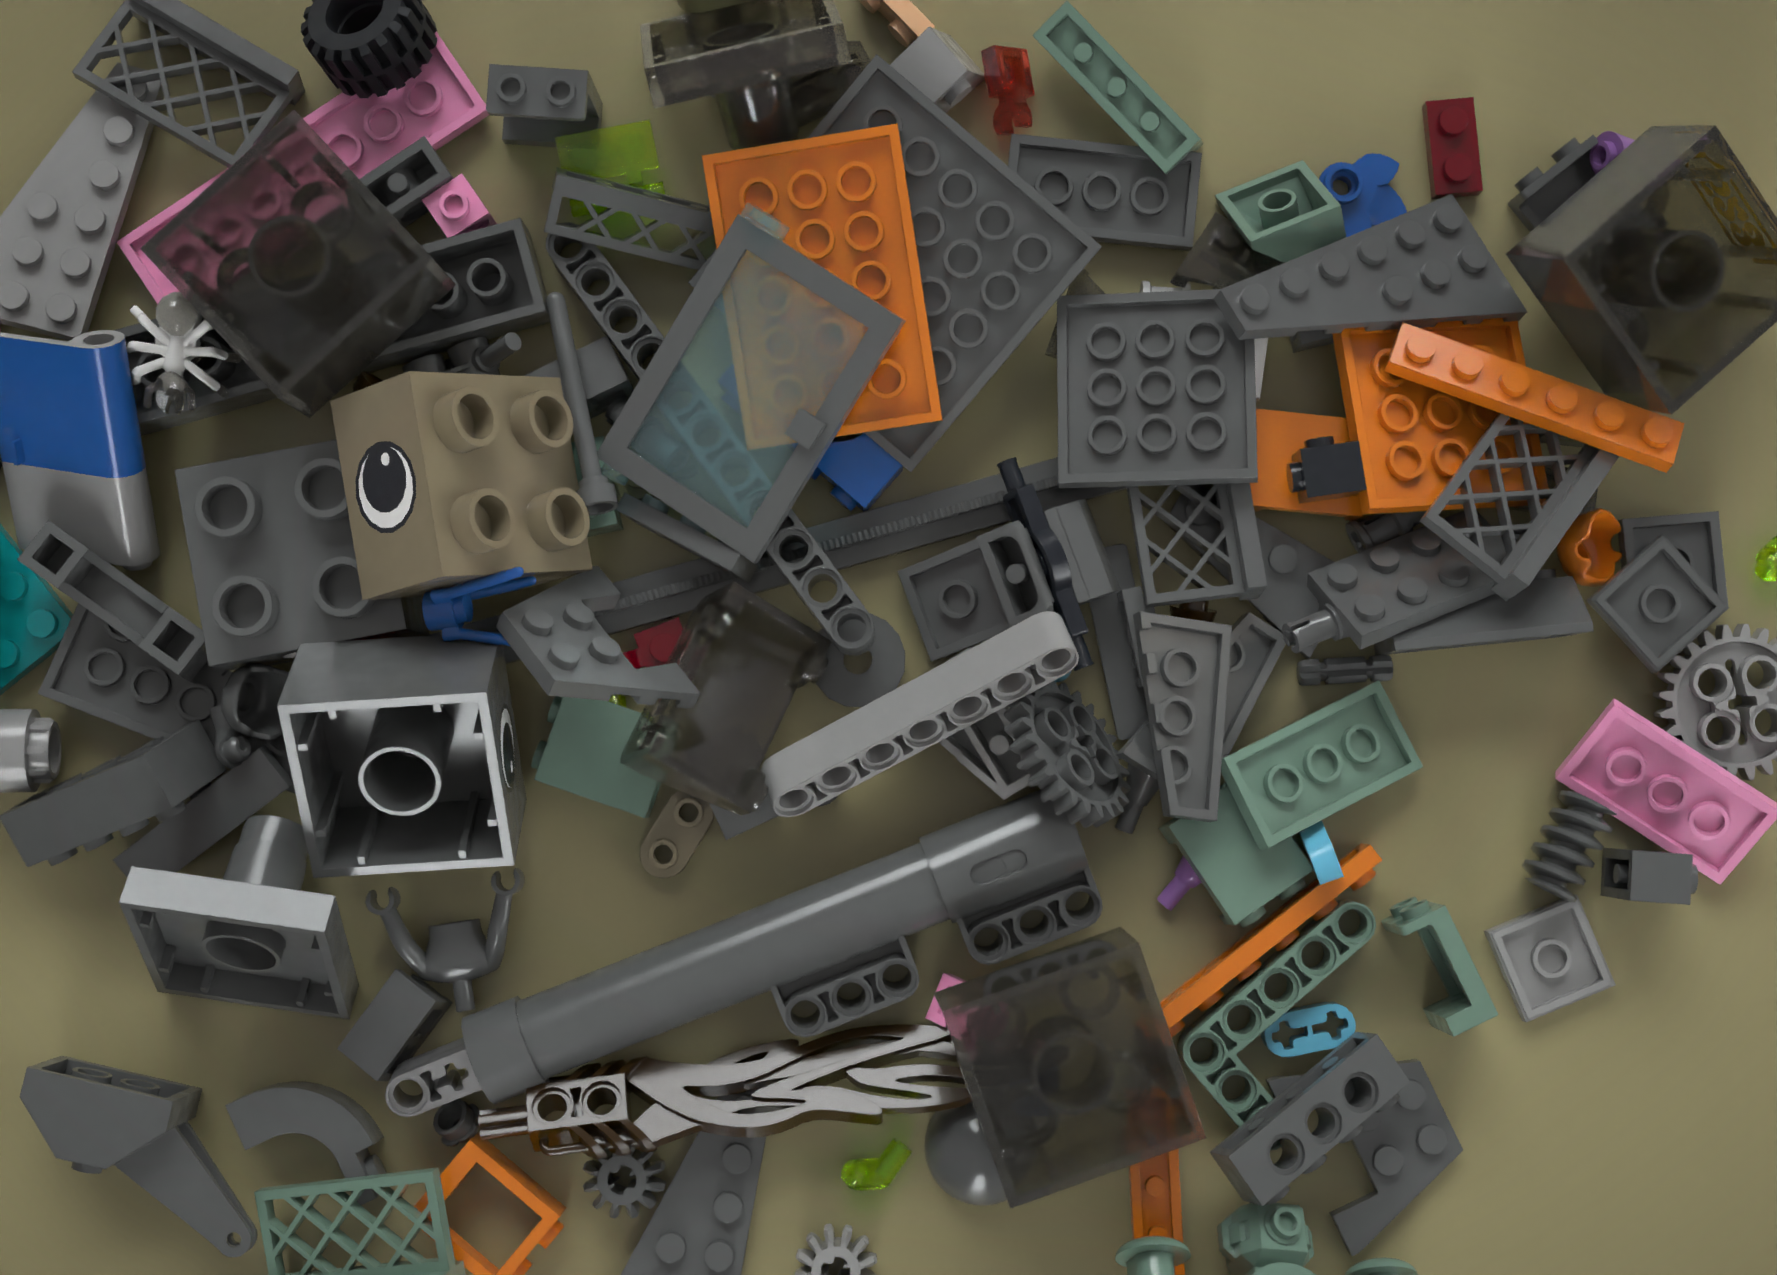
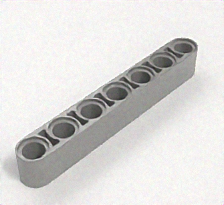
[761,611,1079,817]

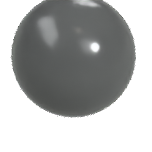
[924,1087,1040,1206]

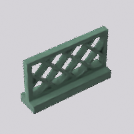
[254,1167,466,1275]

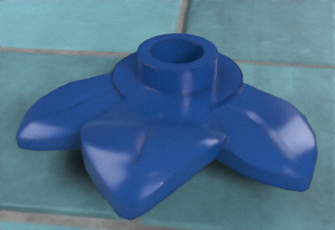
[1319,153,1407,237]

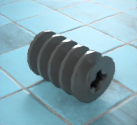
[1522,790,1617,902]

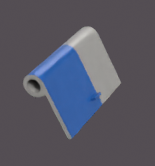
[0,330,160,571]

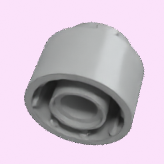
[0,709,62,793]

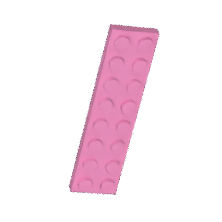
[117,31,489,306]

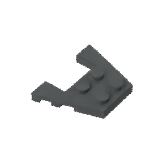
[496,566,700,709]
[1266,1059,1463,1256]

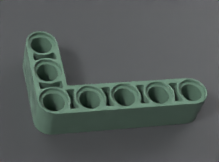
[1177,899,1376,1150]

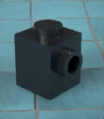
[1286,436,1366,504]

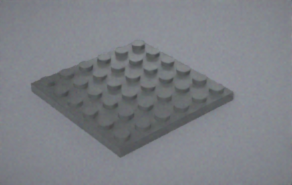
[688,54,1102,472]

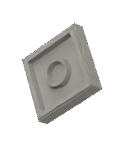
[1484,894,1616,1022]

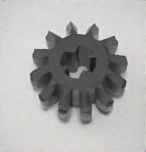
[583,1146,666,1219]

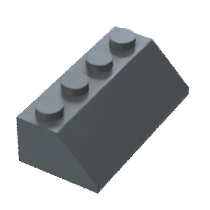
[1374,569,1594,655]

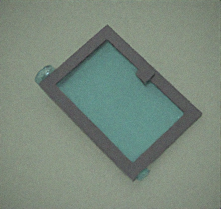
[597,202,906,563]

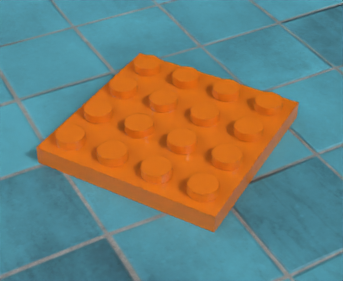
[1332,318,1549,515]

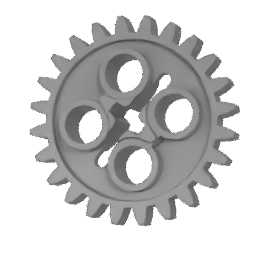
[1653,624,1777,781]

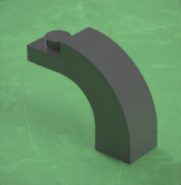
[225,1081,386,1205]

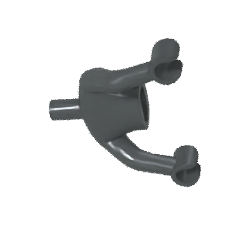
[365,868,525,1012]

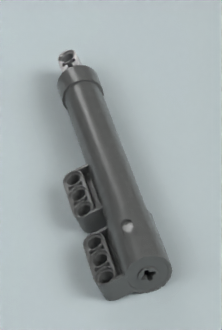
[385,789,1103,1117]

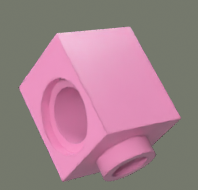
[422,173,497,238]

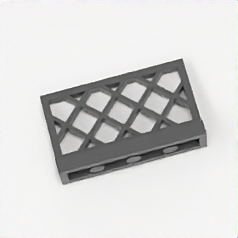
[72,0,305,174]
[1420,413,1619,601]
[1126,483,1268,608]

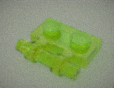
[555,119,666,218]

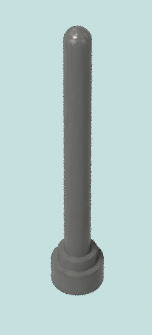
[546,292,618,516]

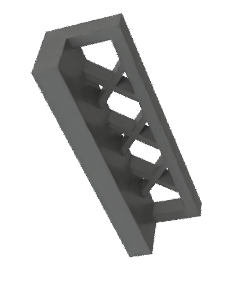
[544,167,714,270]

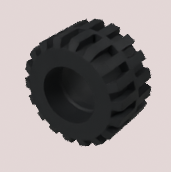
[301,0,437,98]

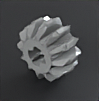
[795,1224,877,1275]

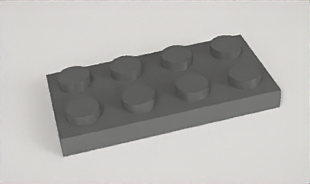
[1008,133,1202,251]

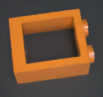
[409,1132,566,1275]

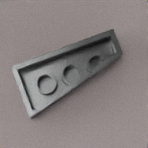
[0,719,226,867]

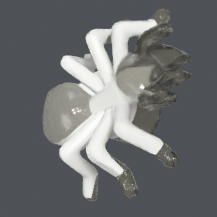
[126,291,242,415]

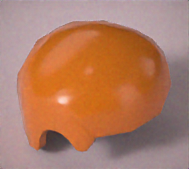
[1557,508,1622,587]

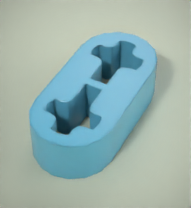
[1299,820,1344,885]
[1261,1002,1356,1057]

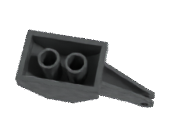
[20,1056,258,1257]

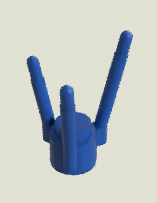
[422,567,537,646]

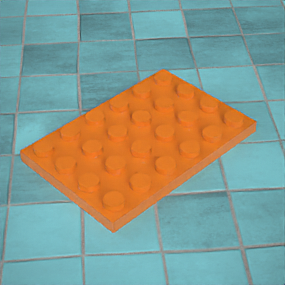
[702,123,943,450]

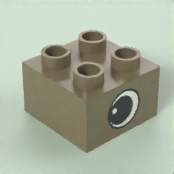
[330,371,593,600]

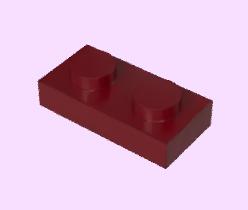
[1422,97,1483,199]

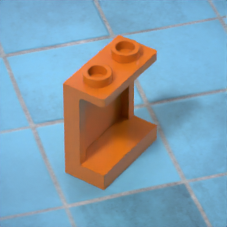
[1250,409,1363,521]

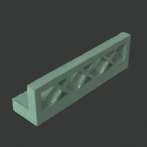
[1032,1,1203,175]

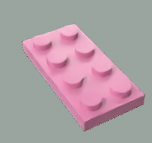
[1555,698,1777,885]

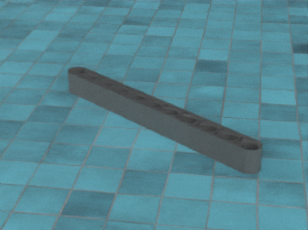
[546,222,875,656]

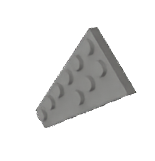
[0,62,164,341]

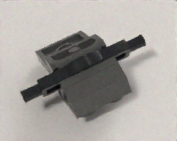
[897,457,1121,671]

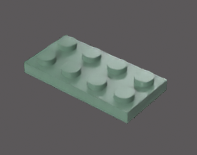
[1221,680,1423,851]

